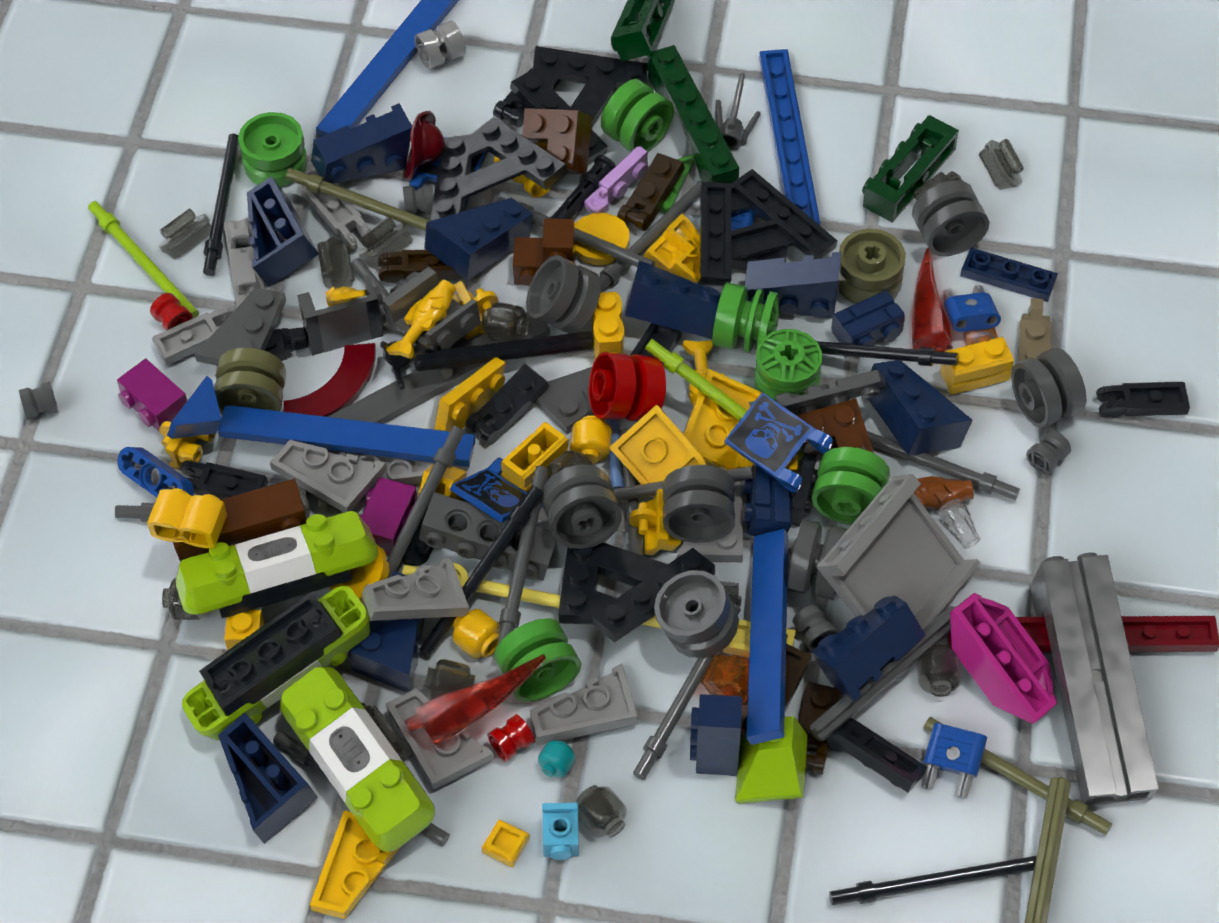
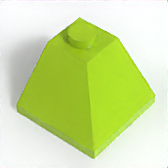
[735,716,808,803]

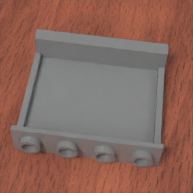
[816,474,980,629]

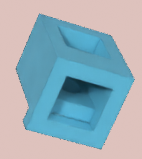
[542,802,579,860]

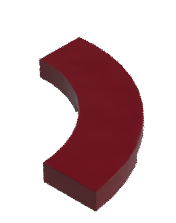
[283,343,376,417]

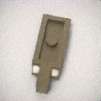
[1017,298,1051,363]

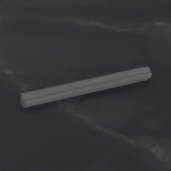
[809,606,957,741]

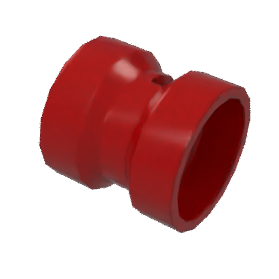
[150,293,193,330]
[487,714,535,762]

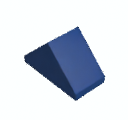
[167,376,222,439]

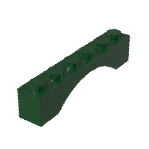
[648,45,739,184]

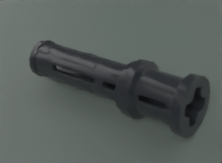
[550,155,616,219]

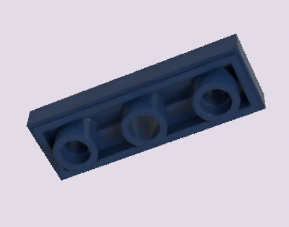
[960,247,1058,302]

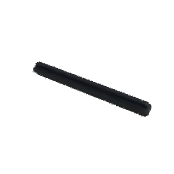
[414,331,594,371]

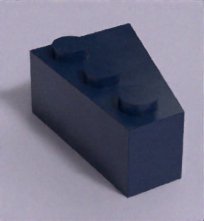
[424,198,533,281]
[625,260,721,339]
[690,694,742,776]

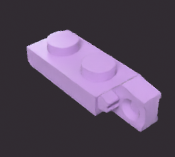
[584,146,648,214]

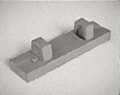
[224,218,265,308]

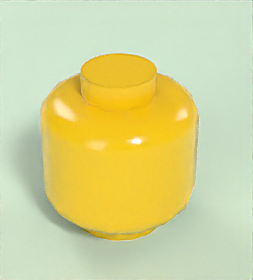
[570,416,613,465]
[452,609,501,659]

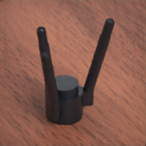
[380,341,436,390]

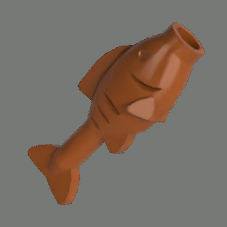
[914,476,974,511]

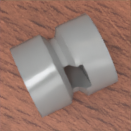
[414,20,466,69]

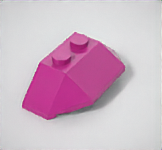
[950,593,1057,724]

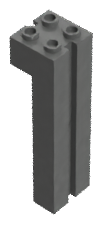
[1030,552,1159,806]

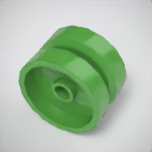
[601,79,674,152]
[238,112,308,187]
[812,447,890,525]
[494,618,582,702]

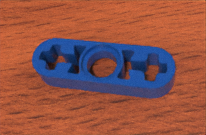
[117,447,194,498]

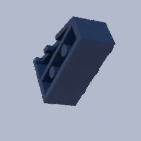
[311,103,412,183]
[247,176,319,287]
[745,252,841,318]
[868,360,973,456]
[349,571,425,693]
[811,595,925,701]
[218,713,318,844]

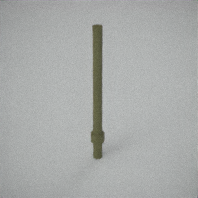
[286,168,430,232]
[924,717,1112,836]

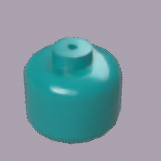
[538,740,576,778]

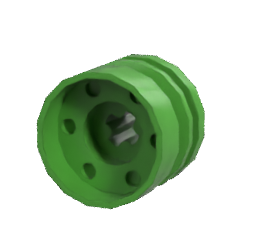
[712,282,780,353]
[754,329,822,401]

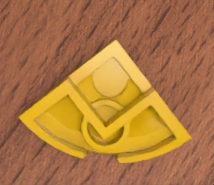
[643,214,700,283]

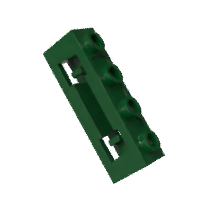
[611,0,675,61]
[862,115,959,223]

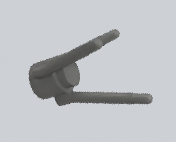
[716,73,761,149]

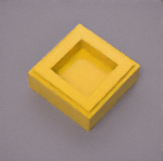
[481,819,530,868]

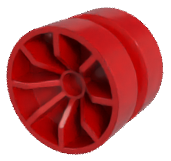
[588,352,666,422]

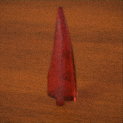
[912,248,953,352]
[405,654,546,746]

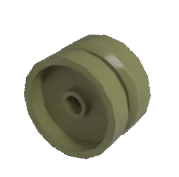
[838,228,906,304]
[214,348,286,415]

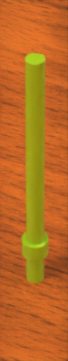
[88,201,199,318]
[645,339,804,463]

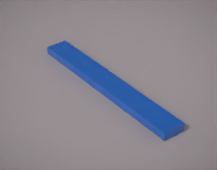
[316,0,459,137]
[759,49,821,226]
[218,405,475,467]
[747,528,788,745]

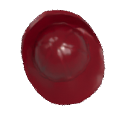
[404,111,445,181]

